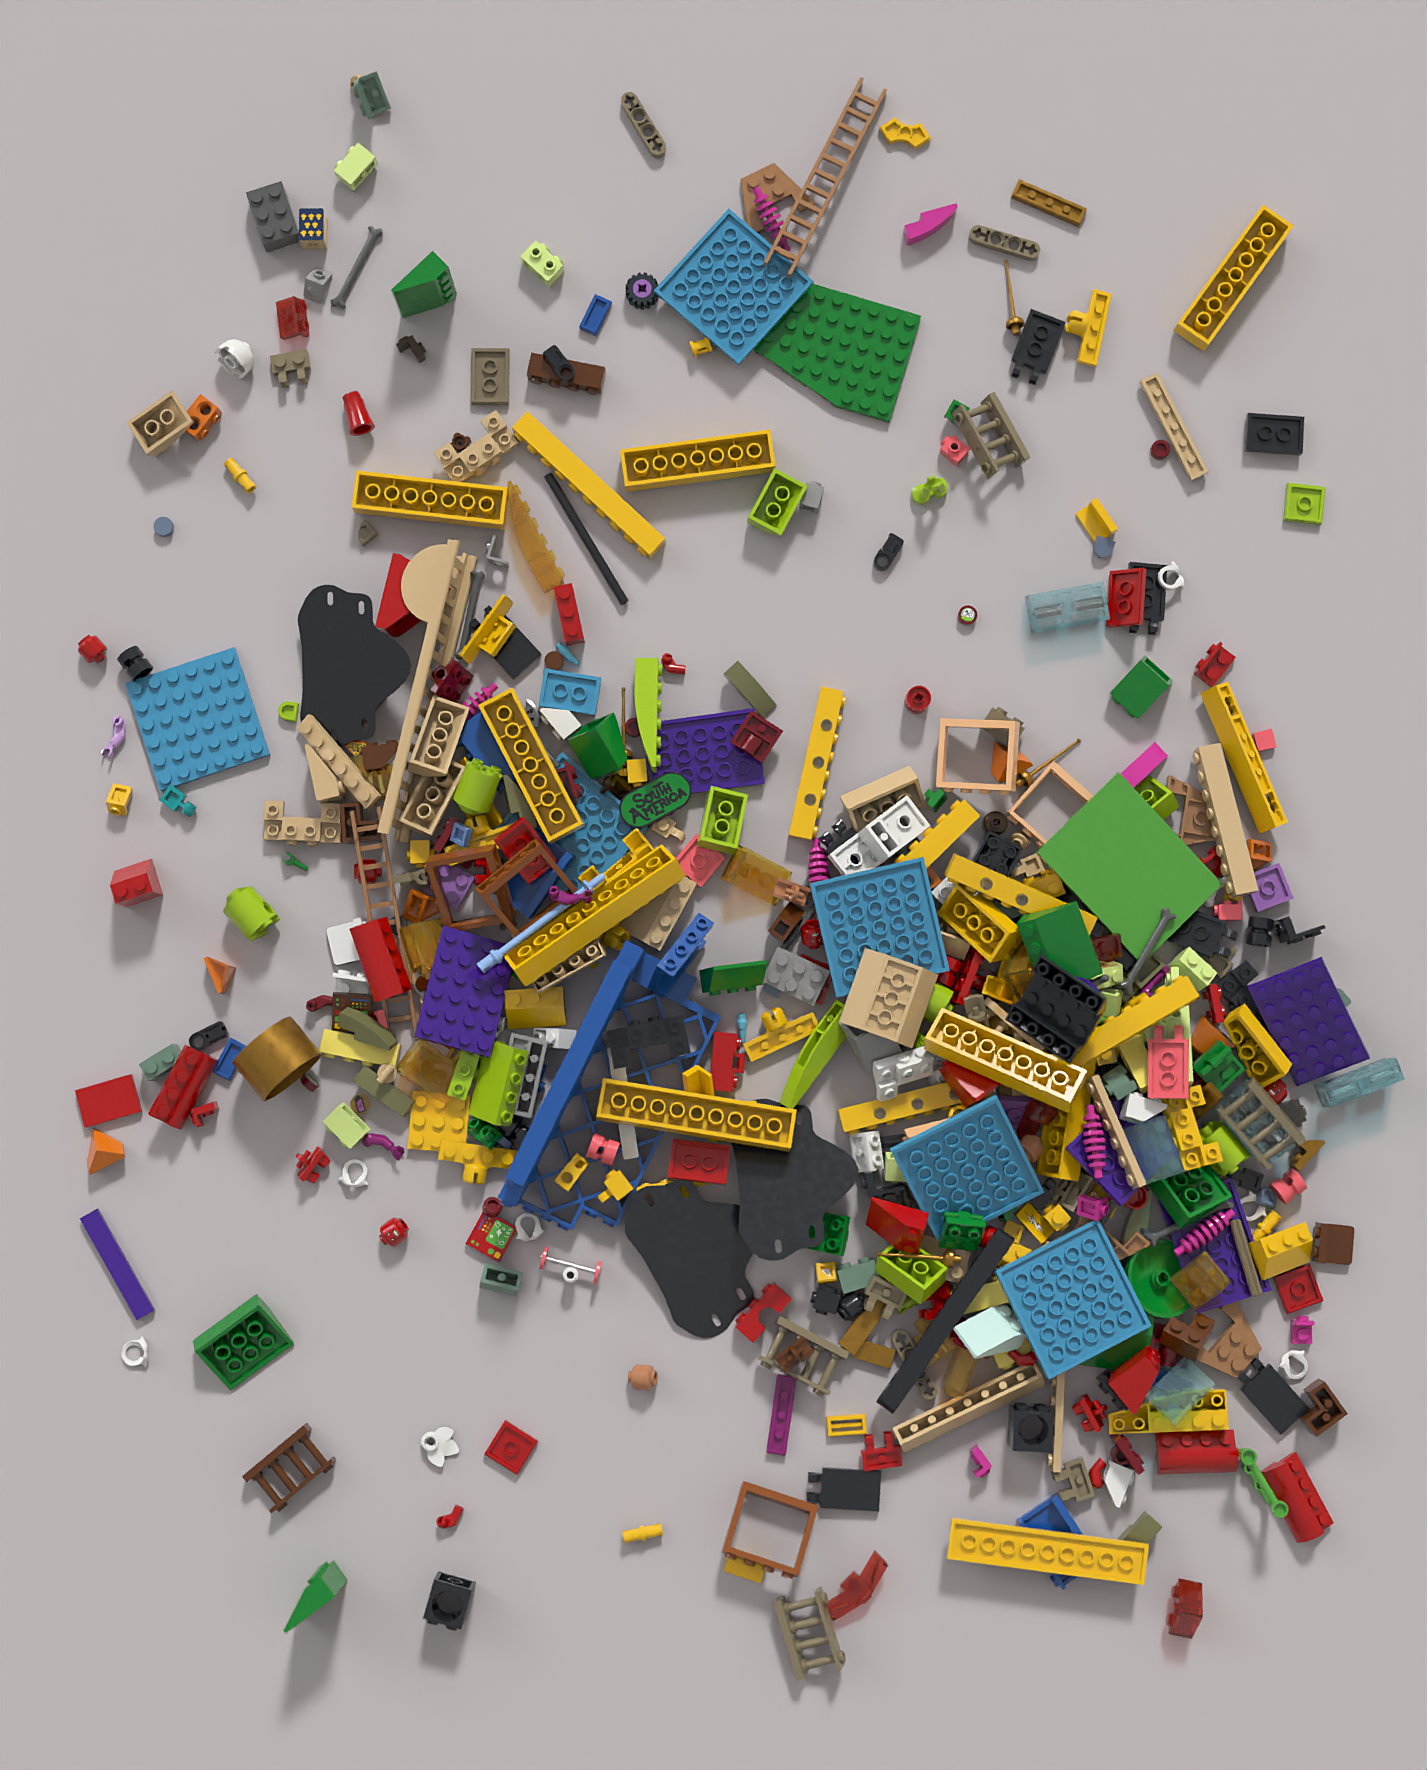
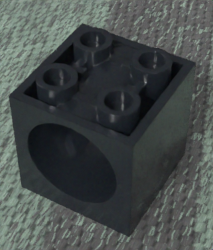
[971,831,1023,877]
[1008,1402,1054,1453]
[423,1571,476,1631]

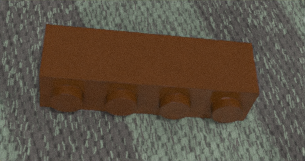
[527,352,606,395]

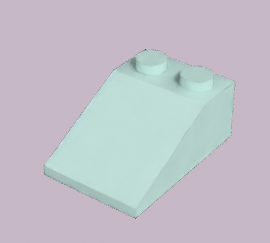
[954,1304,1026,1359]

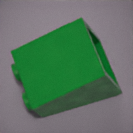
[1110,655,1173,719]
[568,712,628,780]

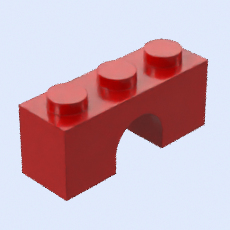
[553,583,585,646]
[735,1282,792,1343]

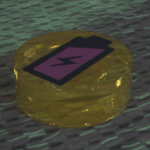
[350,1095,371,1114]

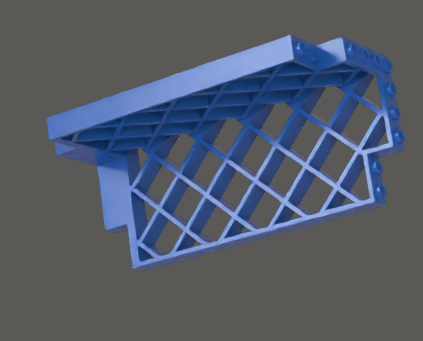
[497,940,721,1231]

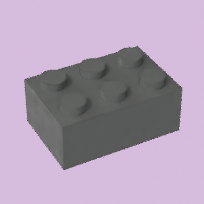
[246,181,299,252]

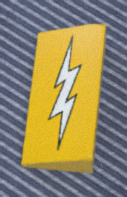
[1014,1202,1054,1244]

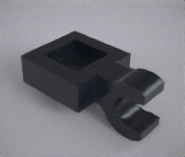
[1226,1168,1264,1193]
[1028,1177,1057,1211]

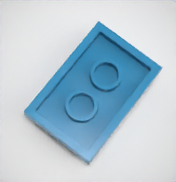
[538,668,601,716]

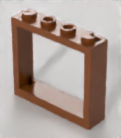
[475,839,578,937]
[424,843,516,931]
[721,1481,818,1579]

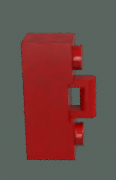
[711,1032,746,1092]

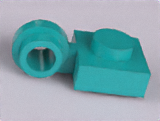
[159,785,197,817]

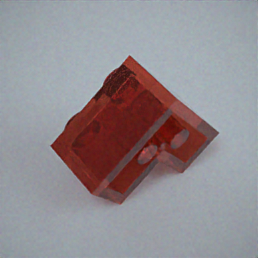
[1166,1578,1203,1639]

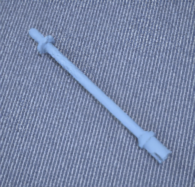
[477,873,606,973]

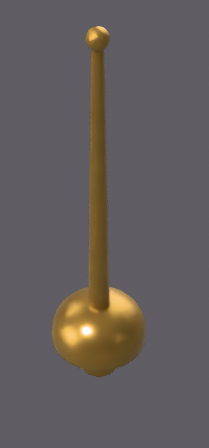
[1004,259,1025,336]
[622,687,633,767]
[1016,739,1081,788]
[877,1249,961,1269]

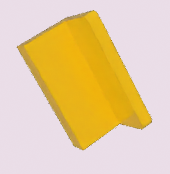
[1076,498,1118,542]
[682,1065,715,1096]
[724,1558,765,1583]

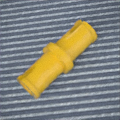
[224,458,256,494]
[1252,1210,1282,1241]
[622,1523,663,1544]

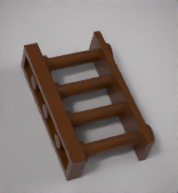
[242,1423,336,1513]

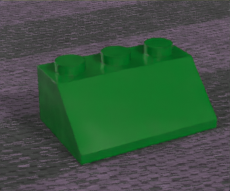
[699,960,767,996]

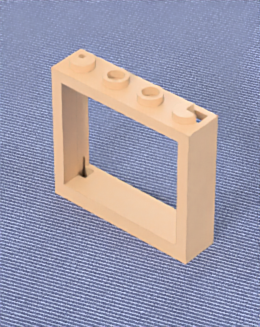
[936,718,1020,795]
[1006,761,1093,848]

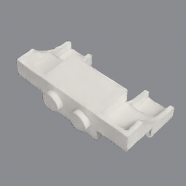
[872,1046,946,1102]

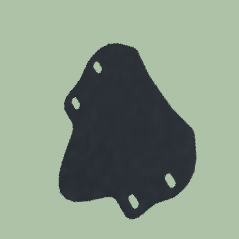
[298,585,411,748]
[732,1099,859,1261]
[625,1180,754,1338]

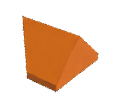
[991,740,1033,784]
[1246,839,1272,871]
[402,888,440,925]
[204,957,236,994]
[1191,1014,1236,1055]
[87,1128,125,1175]

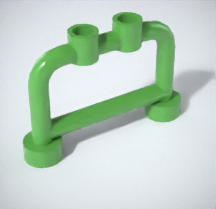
[1238,1448,1288,1518]

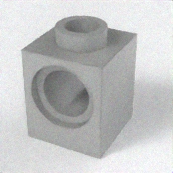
[799,481,824,513]

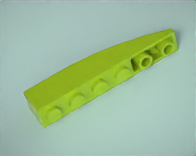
[635,658,663,773]
[779,1000,846,1109]

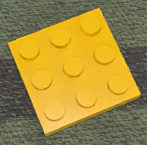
[407,1091,471,1151]

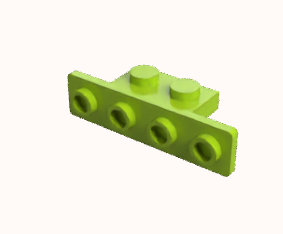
[447,1051,482,1100]

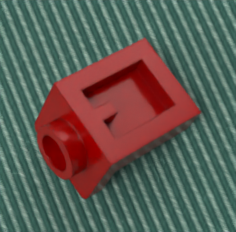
[190,1101,219,1128]

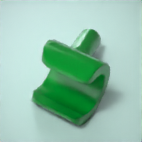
[282,852,309,871]

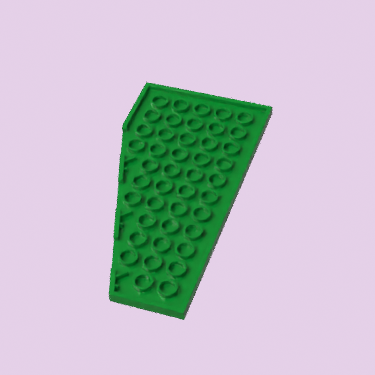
[753,284,921,423]

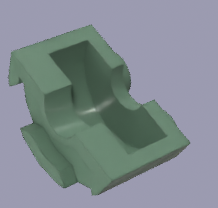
[1100,1064,1138,1100]

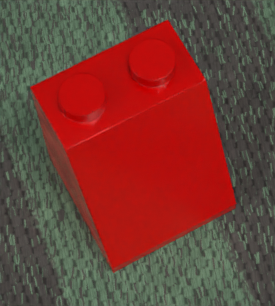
[110,859,163,907]
[938,1059,1001,1107]
[1108,1345,1161,1415]

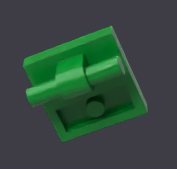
[1192,1040,1245,1092]
[938,1211,986,1251]
[806,1212,850,1256]

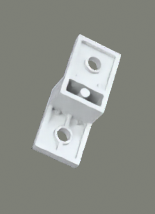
[828,796,930,876]

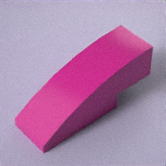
[903,203,958,246]
[1120,742,1168,788]

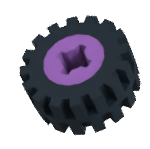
[626,272,658,310]

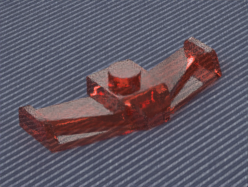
[1015,1099,1059,1140]
[827,1550,888,1621]

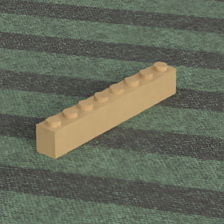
[1192,743,1258,898]
[893,1363,1045,1453]

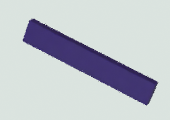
[80,1209,155,1320]

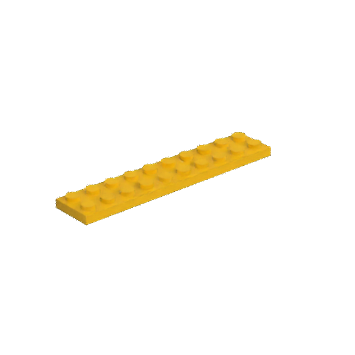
[947,1517,1149,1585]

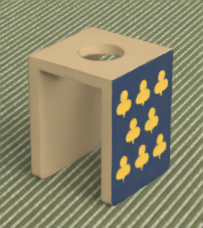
[299,208,327,250]

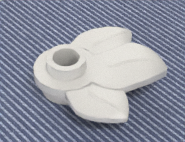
[421,1427,459,1467]

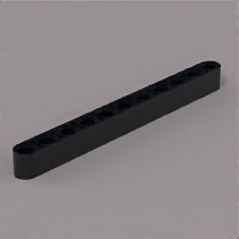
[876,1227,1015,1414]

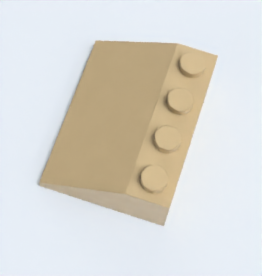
[619,877,697,952]

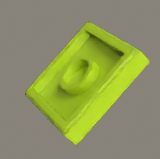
[1283,483,1326,525]

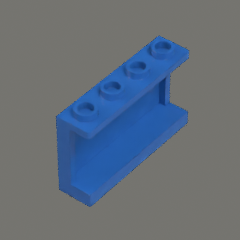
[457,712,517,794]
[493,829,575,919]
[648,913,714,998]
[1017,1493,1083,1590]

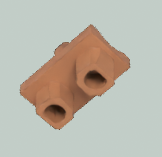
[772,877,810,906]

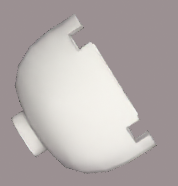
[215,339,254,378]

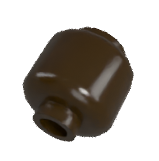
[982,811,1008,835]

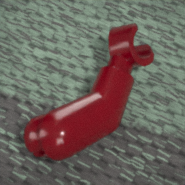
[306,995,332,1012]

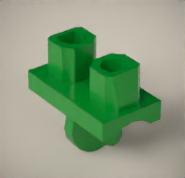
[467,1117,503,1151]

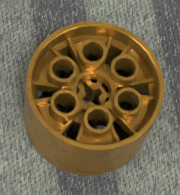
[232,1016,322,1102]

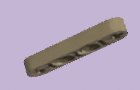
[621,92,666,158]
[969,225,1040,261]
[891,1329,938,1400]

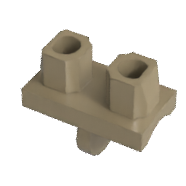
[964,994,990,1028]

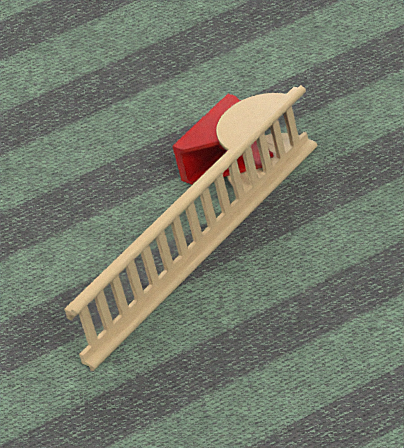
[375,539,477,844]

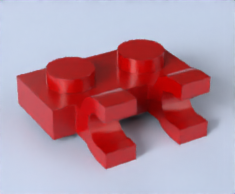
[1202,984,1226,1024]
[919,1280,951,1321]
[861,1431,903,1471]

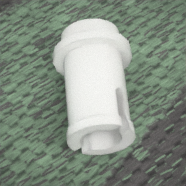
[563,1267,578,1283]

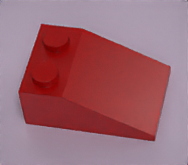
[865,1197,929,1255]

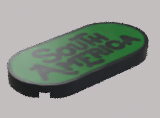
[619,772,691,829]

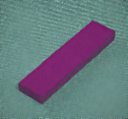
[766,1373,796,1456]

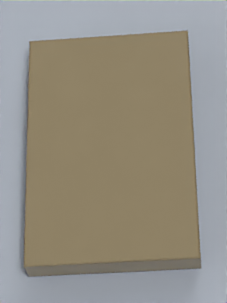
[471,348,510,405]

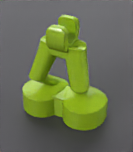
[911,475,948,505]

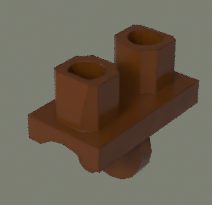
[774,1336,814,1373]

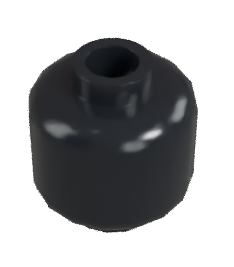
[837,1292,866,1321]

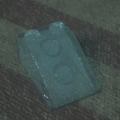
[1145,1357,1215,1427]

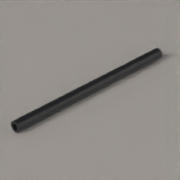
[544,472,629,605]

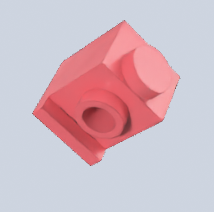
[939,434,971,467]
[1212,901,1242,921]

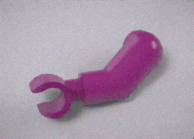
[549,886,593,905]
[1140,965,1170,997]
[362,1133,404,1161]

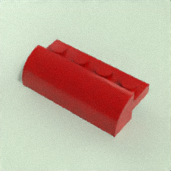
[349,917,412,1002]
[148,1045,218,1130]
[1155,1430,1238,1474]
[1261,1452,1334,1543]

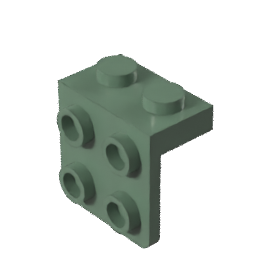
[352,71,391,120]

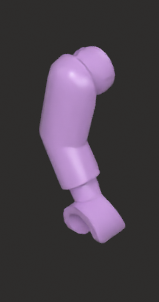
[101,716,125,758]

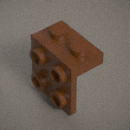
[1311,1222,1355,1265]

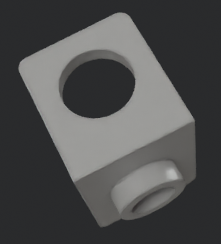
[303,267,332,303]
[485,534,509,568]

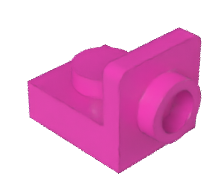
[1077,1194,1109,1221]
[1291,1316,1315,1344]
[970,1444,992,1478]

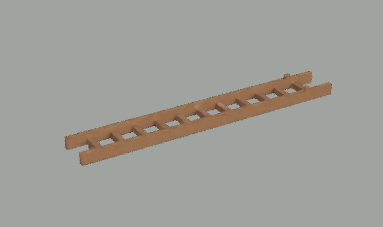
[763,77,887,279]
[350,806,417,1034]

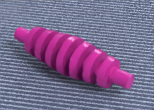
[752,186,791,251]
[462,682,499,720]
[808,838,830,883]
[1083,1105,1106,1179]
[1173,1209,1236,1257]

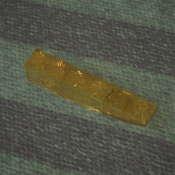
[507,480,565,594]

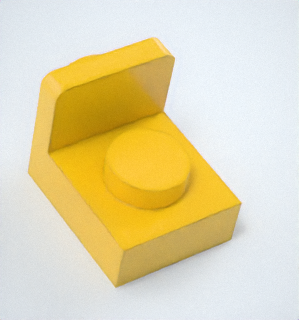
[106,783,133,816]

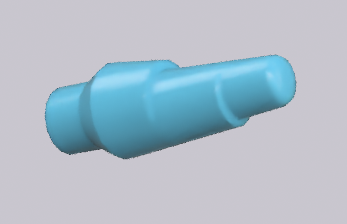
[555,642,579,665]
[736,1013,747,1043]

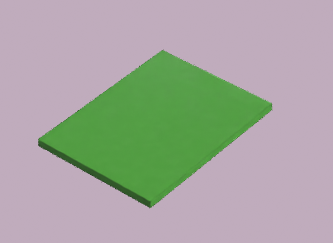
[1036,772,1222,961]

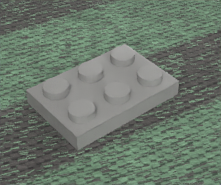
[763,946,830,1006]

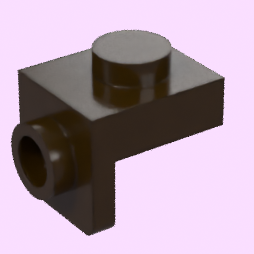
[396,335,426,363]
[599,773,633,800]

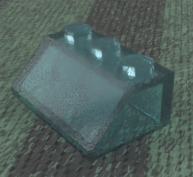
[1123,1115,1185,1185]

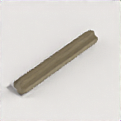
[1230,1219,1262,1296]

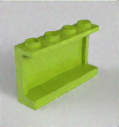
[468,1040,529,1127]

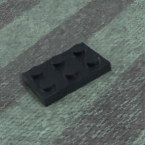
[1245,413,1304,455]

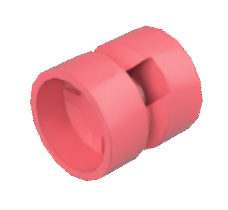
[586,1133,620,1166]
[1270,1168,1307,1204]

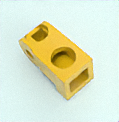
[554,1153,589,1192]

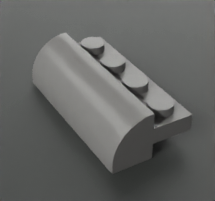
[509,1033,549,1118]

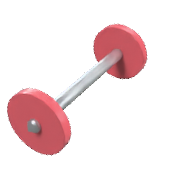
[539,1246,602,1284]

